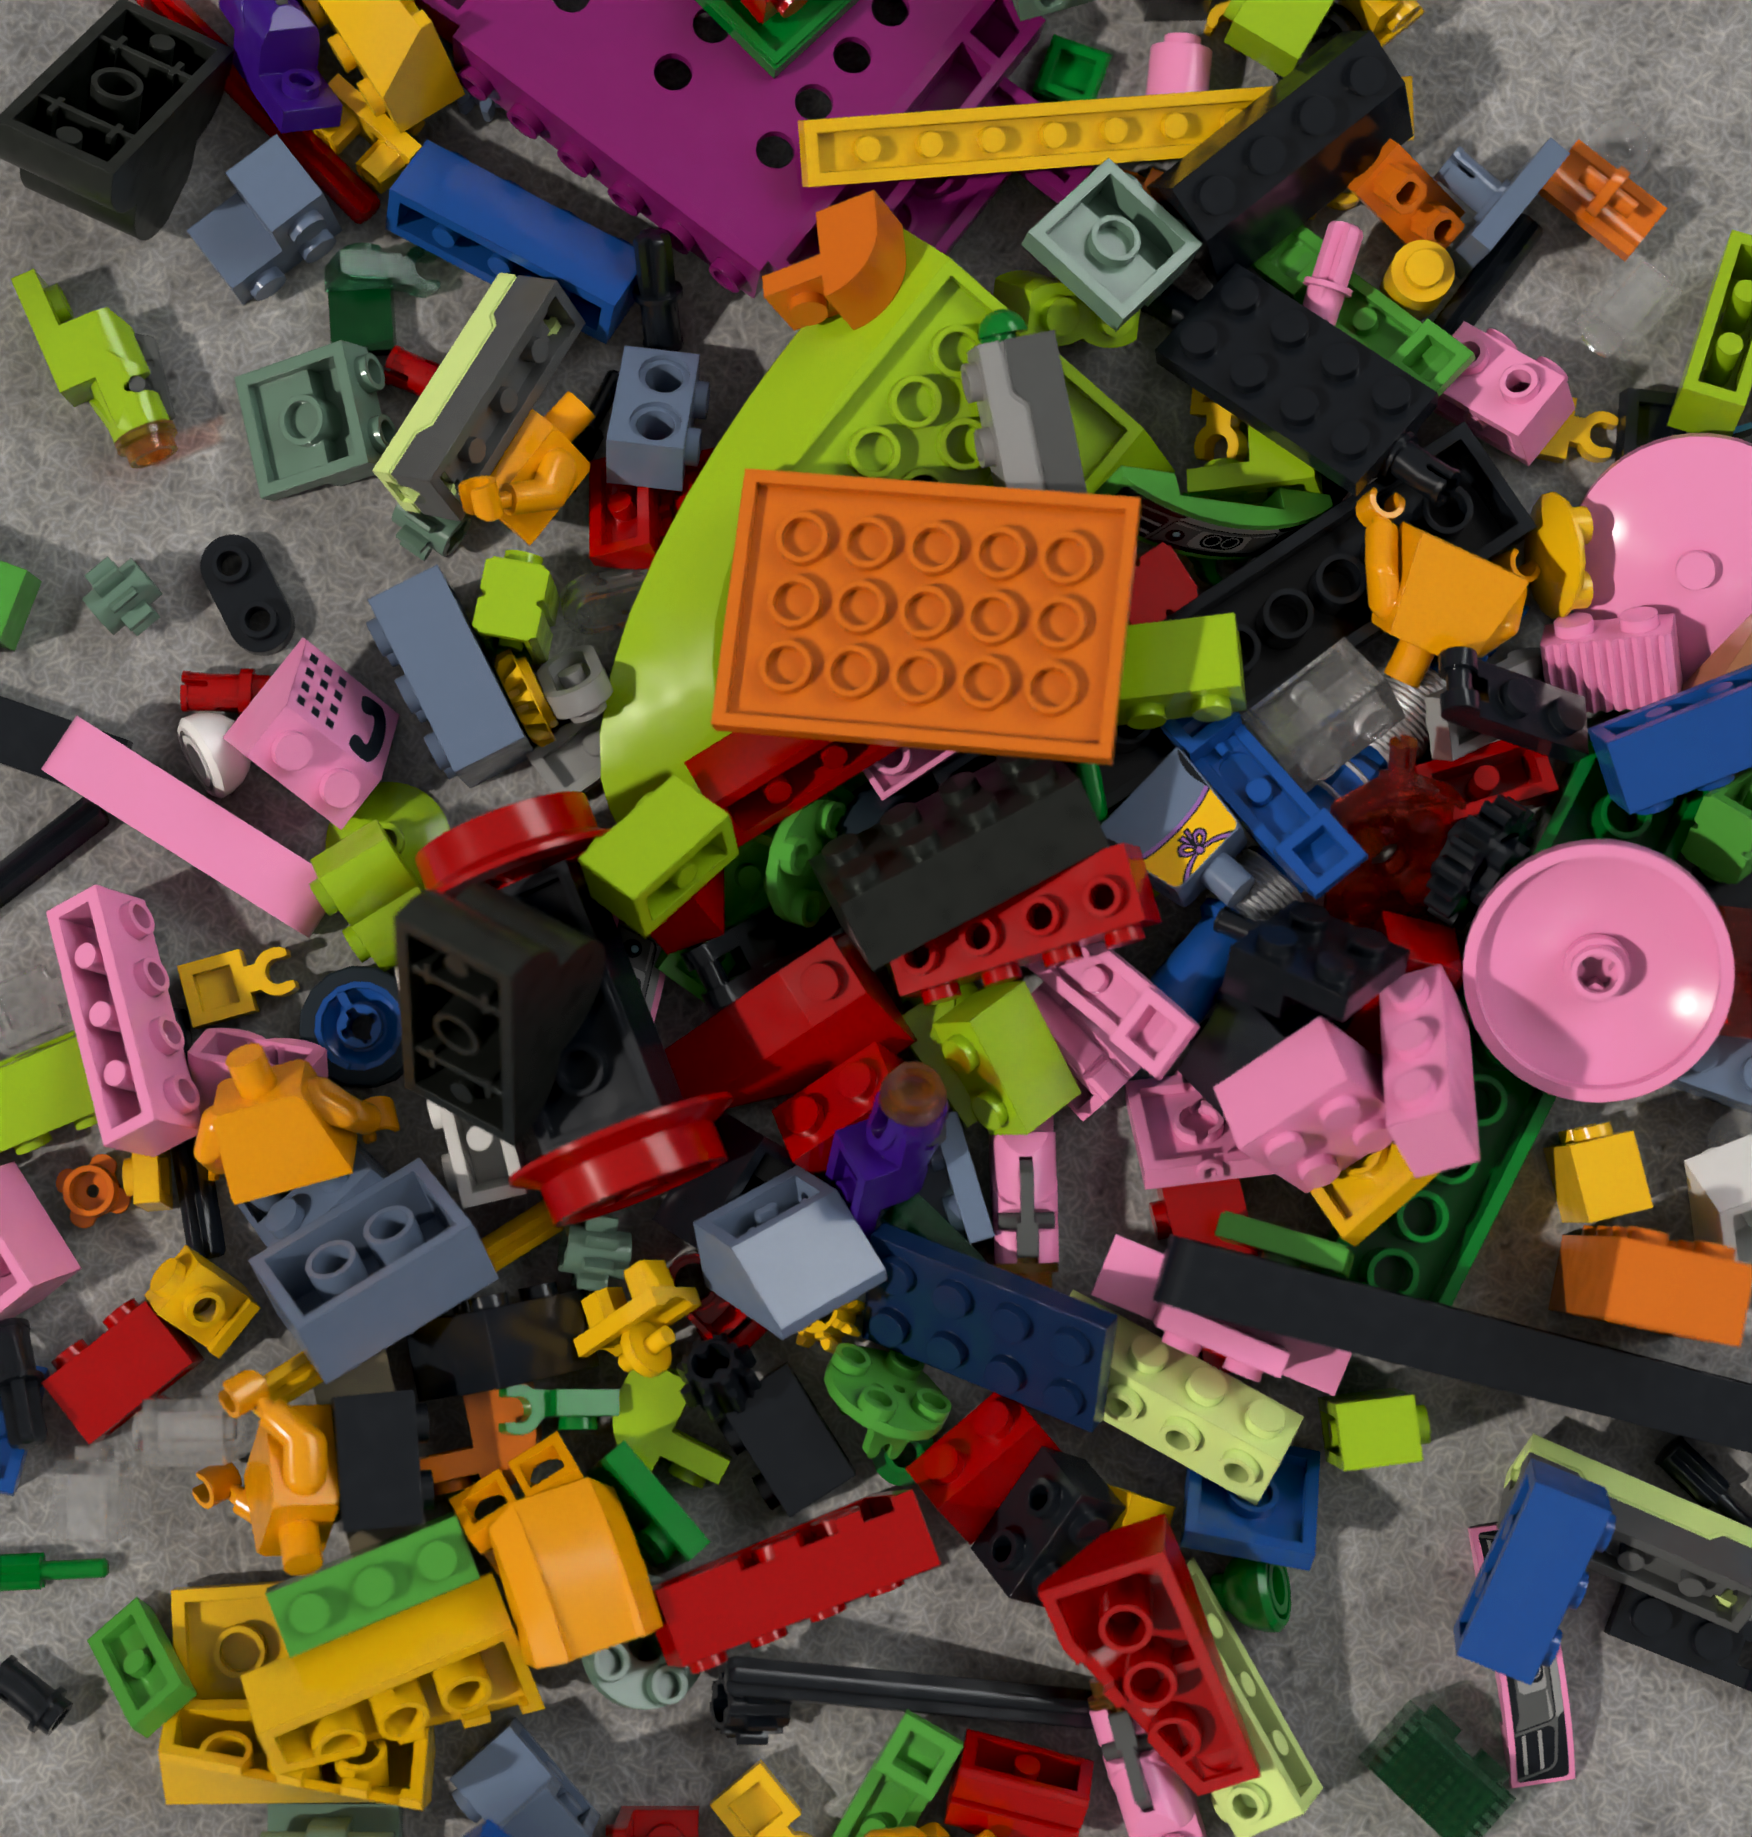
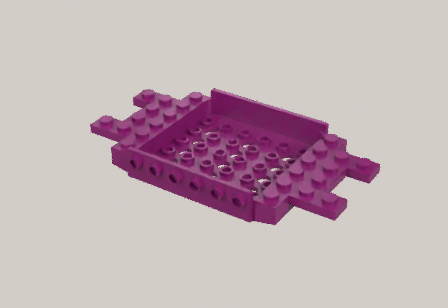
[413,0,1098,298]

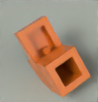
[762,190,906,331]
[419,1381,542,1499]

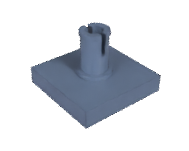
[1433,137,1570,280]

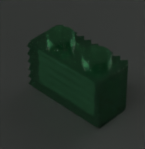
[1358,1700,1516,1837]

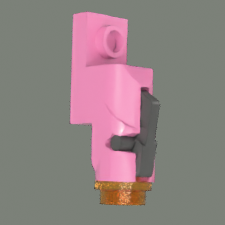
[989,1116,1059,1289]
[1087,1677,1207,1837]

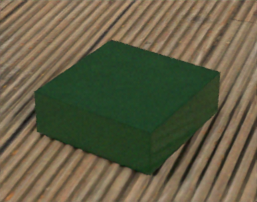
[328,288,397,356]

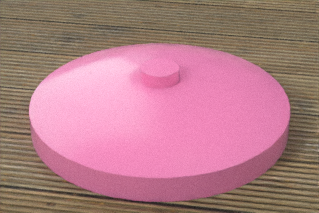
[1573,433,1752,683]
[1463,839,1735,1103]

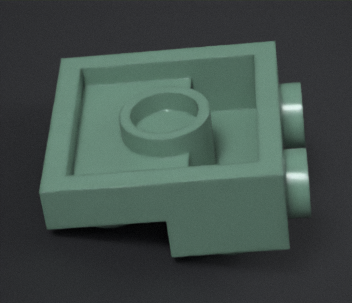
[1021,158,1203,332]
[234,340,397,501]

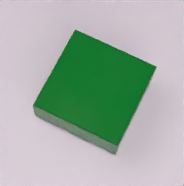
[1032,34,1112,102]

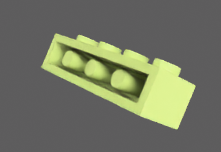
[1069,1289,1304,1506]
[1185,1557,1323,1837]

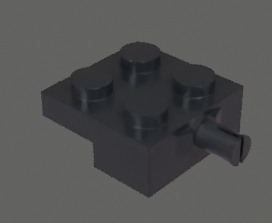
[1213,900,1410,1022]

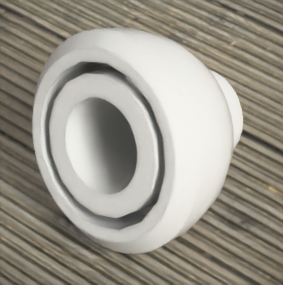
[177,712,251,799]

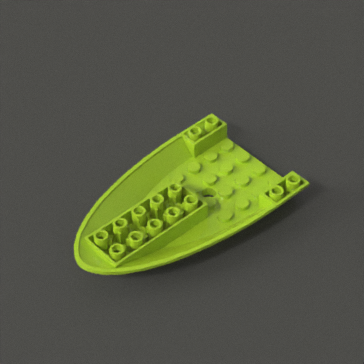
[599,229,1175,824]

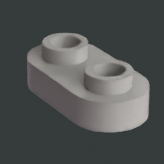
[537,645,613,724]

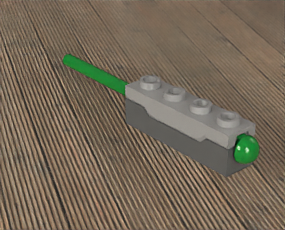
[961,309,1109,821]

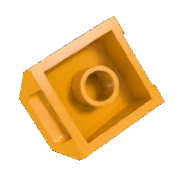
[488,1477,664,1669]

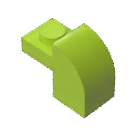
[613,1367,732,1489]

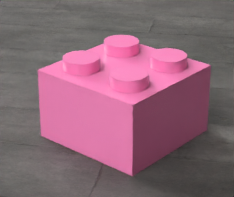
[1213,1016,1393,1194]

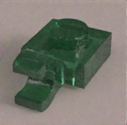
[324,243,441,298]

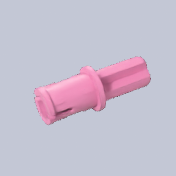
[1303,221,1363,326]

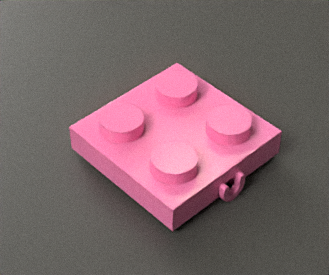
[1125,1068,1275,1190]

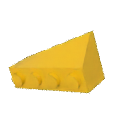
[300,0,465,133]
[240,1571,545,1775]
[158,1699,436,1811]

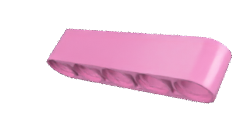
[41,715,326,938]

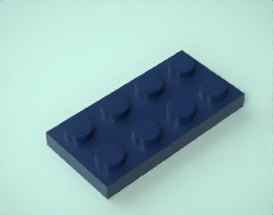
[862,1222,1118,1433]

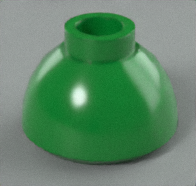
[1210,1557,1291,1633]

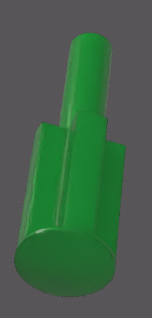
[0,1552,109,1591]

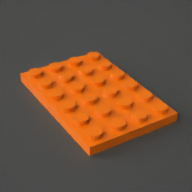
[711,468,1142,765]

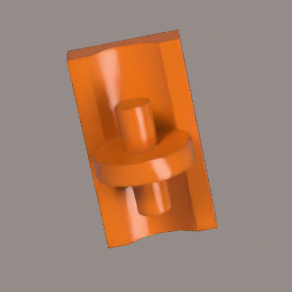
[1347,138,1466,249]
[1538,139,1668,261]

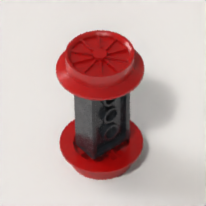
[415,791,733,1227]

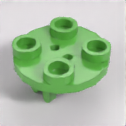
[753,797,847,928]
[824,1343,952,1459]

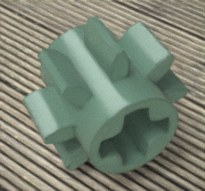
[392,503,471,561]
[82,556,163,636]
[557,1214,632,1291]

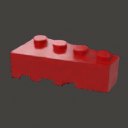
[652,1489,941,1674]

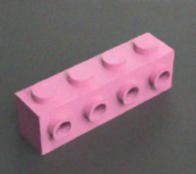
[46,884,201,1157]

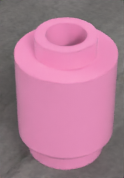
[1146,32,1213,95]

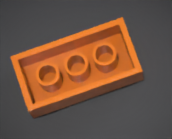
[1548,1225,1752,1347]

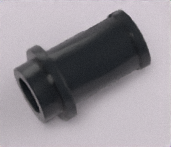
[0,1655,73,1736]

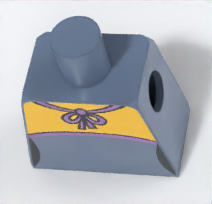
[1101,747,1256,908]

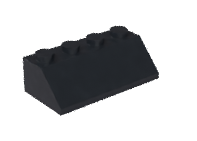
[1147,30,1413,287]

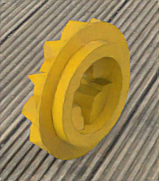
[494,648,559,747]

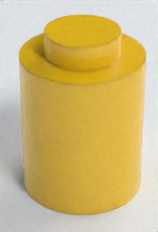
[1380,240,1455,320]

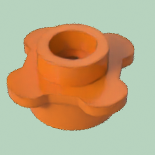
[56,1154,131,1228]

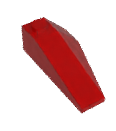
[665,932,918,1109]
[1038,1513,1261,1796]

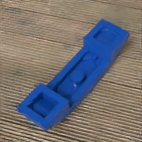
[1159,711,1368,900]

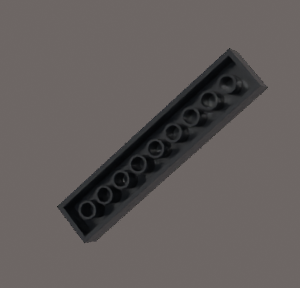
[930,421,1537,814]

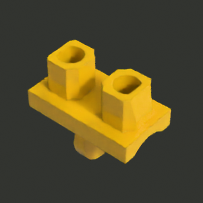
[313,73,425,194]
[573,1259,702,1378]

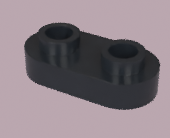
[200,534,295,656]

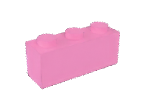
[1379,964,1480,1178]

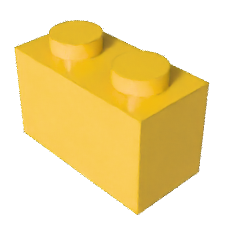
[1543,1121,1654,1223]

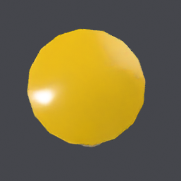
[1524,492,1593,619]

